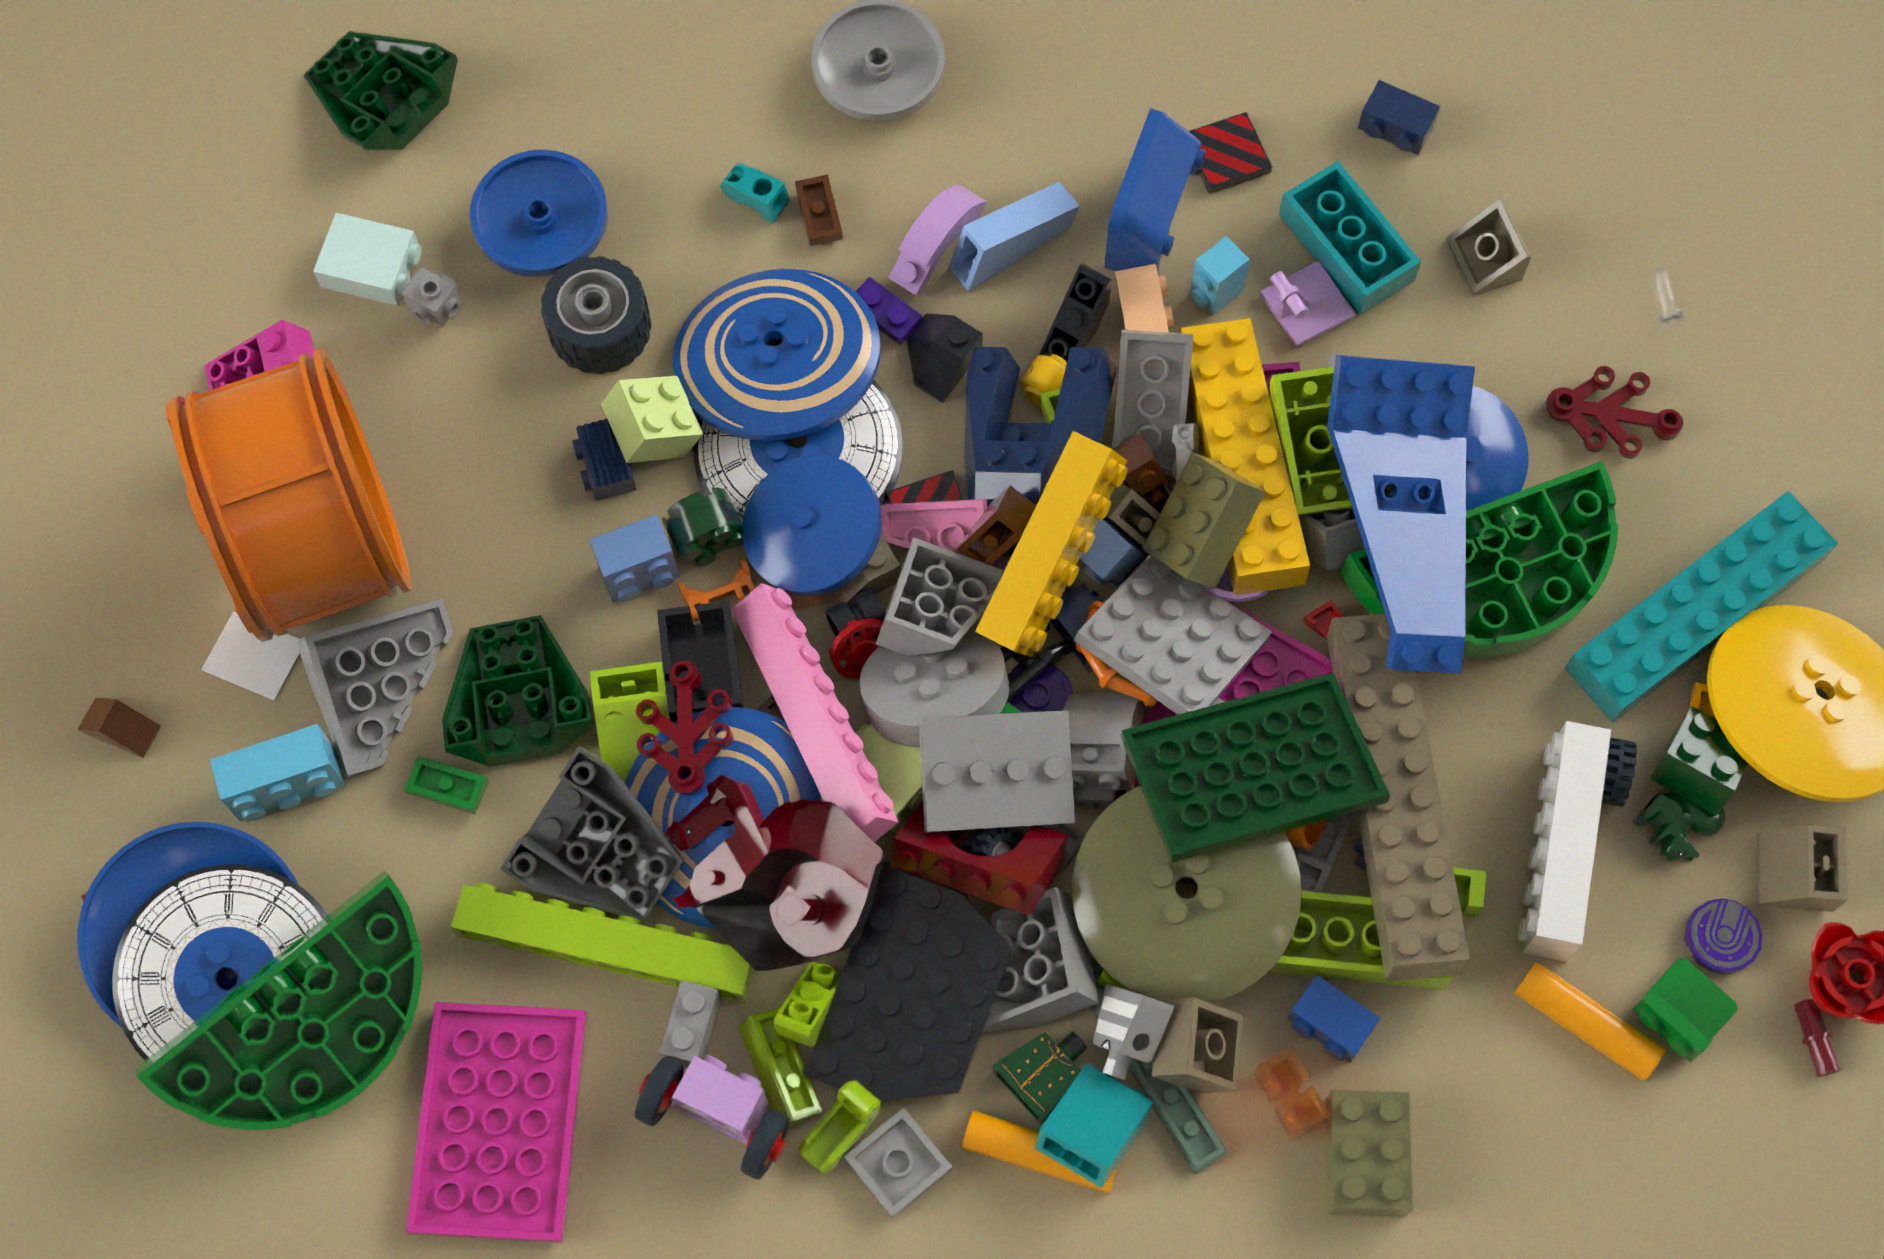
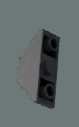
[1039,263,1112,362]

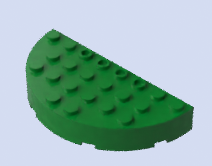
[1339,461,1618,658]
[135,870,422,1130]

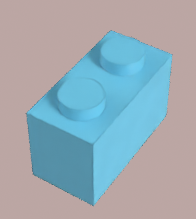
[1190,236,1250,315]

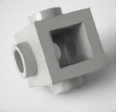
[402,267,461,328]

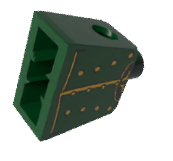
[993,1031,1087,1126]

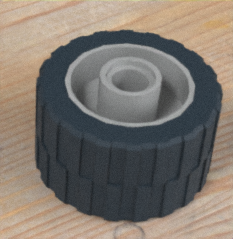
[541,256,651,374]

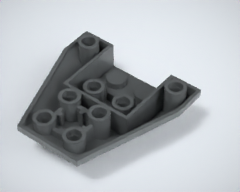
[500,746,685,922]

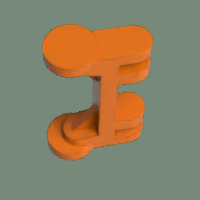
[677,558,755,622]

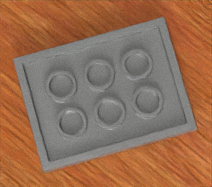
[918,710,1075,832]

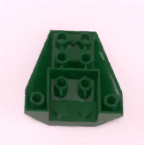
[303,31,458,150]
[442,615,592,767]

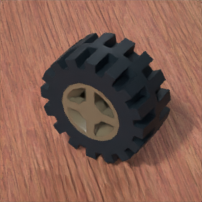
[1602,737,1637,807]

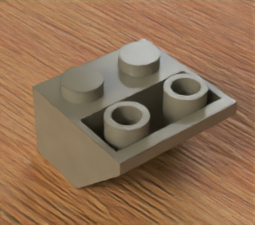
[1757,824,1847,912]

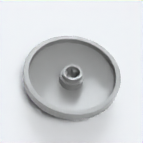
[811,0,945,121]

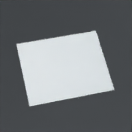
[201,611,301,700]

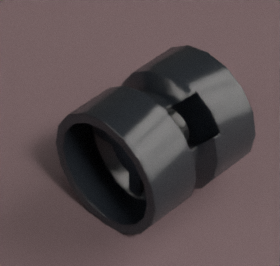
[825,587,886,650]

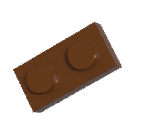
[795,174,843,246]

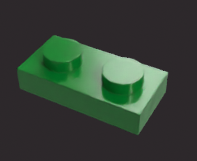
[404,756,488,814]

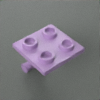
[1260,261,1355,348]

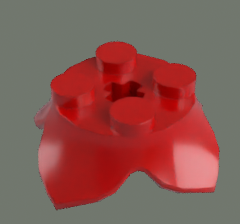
[1809,922,1884,1025]

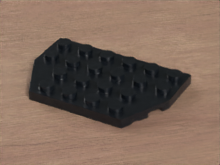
[803,861,1013,1102]

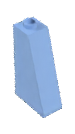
[948,182,1079,292]

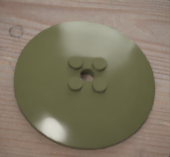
[1072,786,1301,1003]

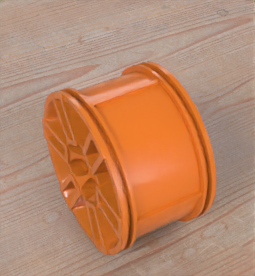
[166,347,413,642]

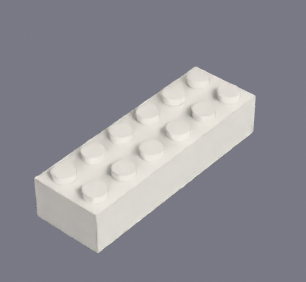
[1518,721,1611,962]

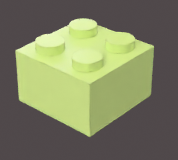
[601,376,703,463]

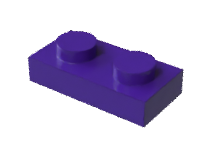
[856,277,922,345]

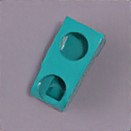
[720,163,790,224]

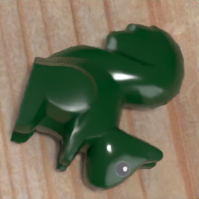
[1633,791,1726,861]

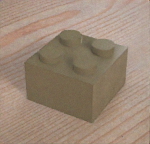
[1152,997,1244,1093]

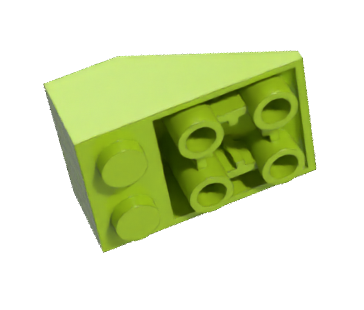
[590,661,671,782]

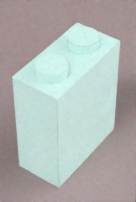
[313,213,422,306]

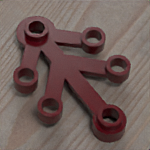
[1546,366,1683,459]
[636,661,734,795]

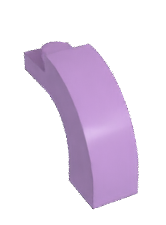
[888,184,987,295]

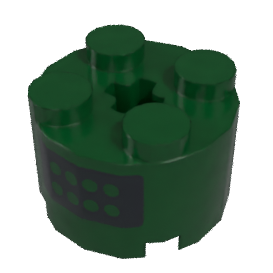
[662,487,744,567]

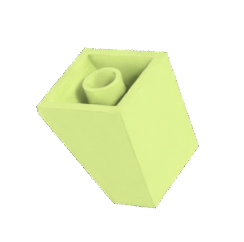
[856,724,923,835]

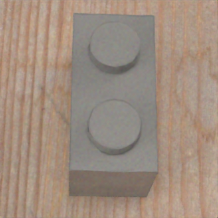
[659,980,722,1068]

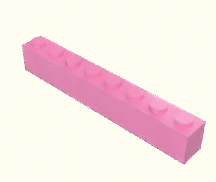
[731,583,899,842]

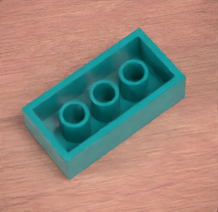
[1279,161,1421,315]

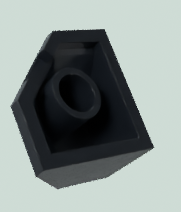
[906,313,983,403]

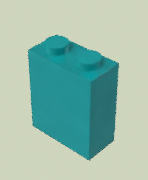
[1035,1063,1153,1188]

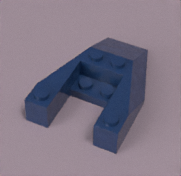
[964,347,1117,556]

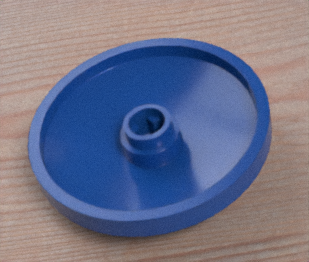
[470,150,608,277]
[1418,386,1529,511]
[742,455,882,596]

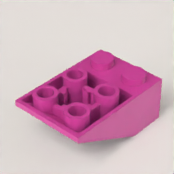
[204,320,314,390]

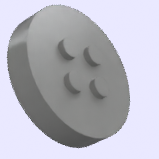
[860,627,1009,747]

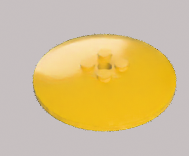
[1707,605,1884,803]

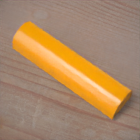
[1513,961,1666,1082]
[962,1111,1118,1194]

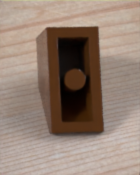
[957,485,1036,565]

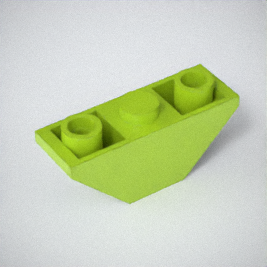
[774,961,842,1048]

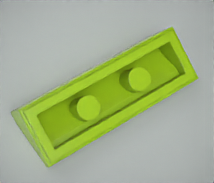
[739,1008,823,1127]

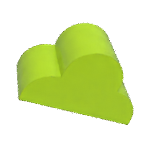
[1270,366,1352,516]

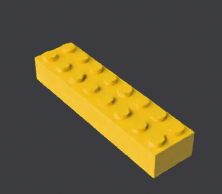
[1181,318,1310,595]

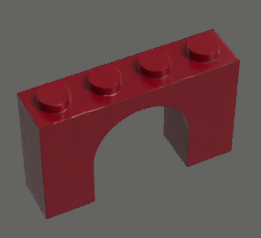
[891,800,1068,915]

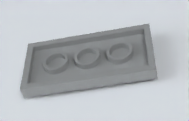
[1111,329,1193,475]

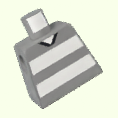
[1093,984,1174,1080]

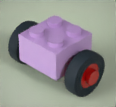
[634,1055,790,1180]

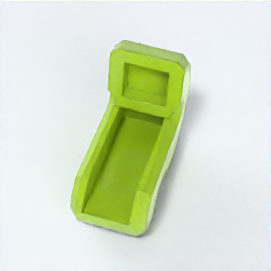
[798,1081,881,1174]

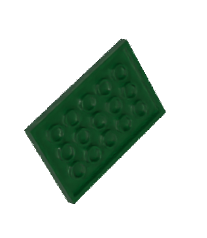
[1121,673,1390,863]

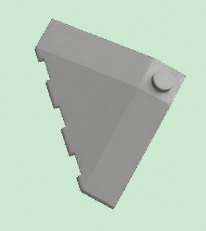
[297,598,454,777]

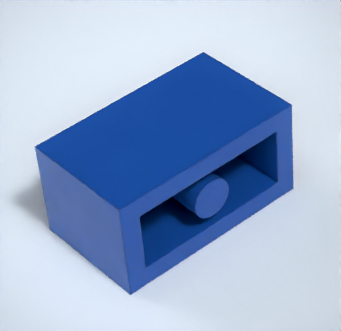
[1287,974,1381,1063]

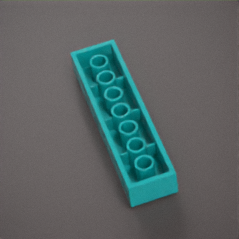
[1564,490,1838,723]

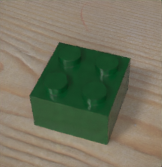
[1650,706,1748,816]

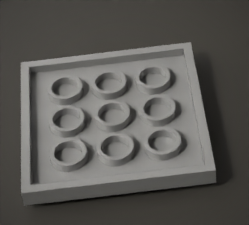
[1074,554,1272,715]

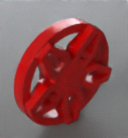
[829,618,883,679]

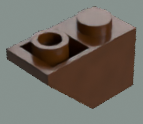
[1112,433,1173,513]

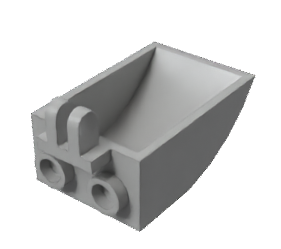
[1063,691,1145,810]

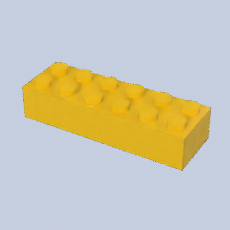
[975,431,1128,657]

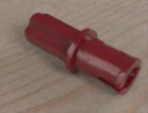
[1794,999,1841,1077]

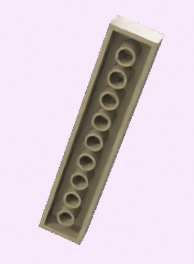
[1327,614,1470,981]

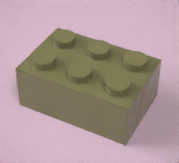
[1142,452,1266,589]
[1326,1090,1413,1217]

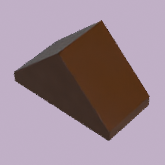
[78,697,161,758]

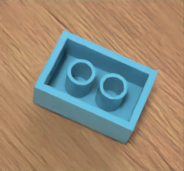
[209,724,346,821]

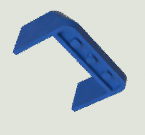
[1104,108,1206,275]

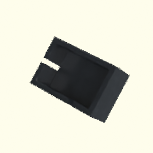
[657,600,744,723]

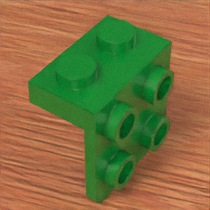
[1632,958,1738,1062]

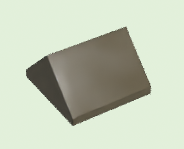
[1447,199,1531,295]

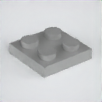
[844,1107,953,1219]

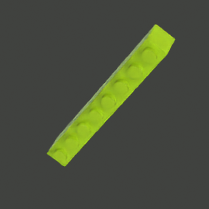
[451,882,754,1003]

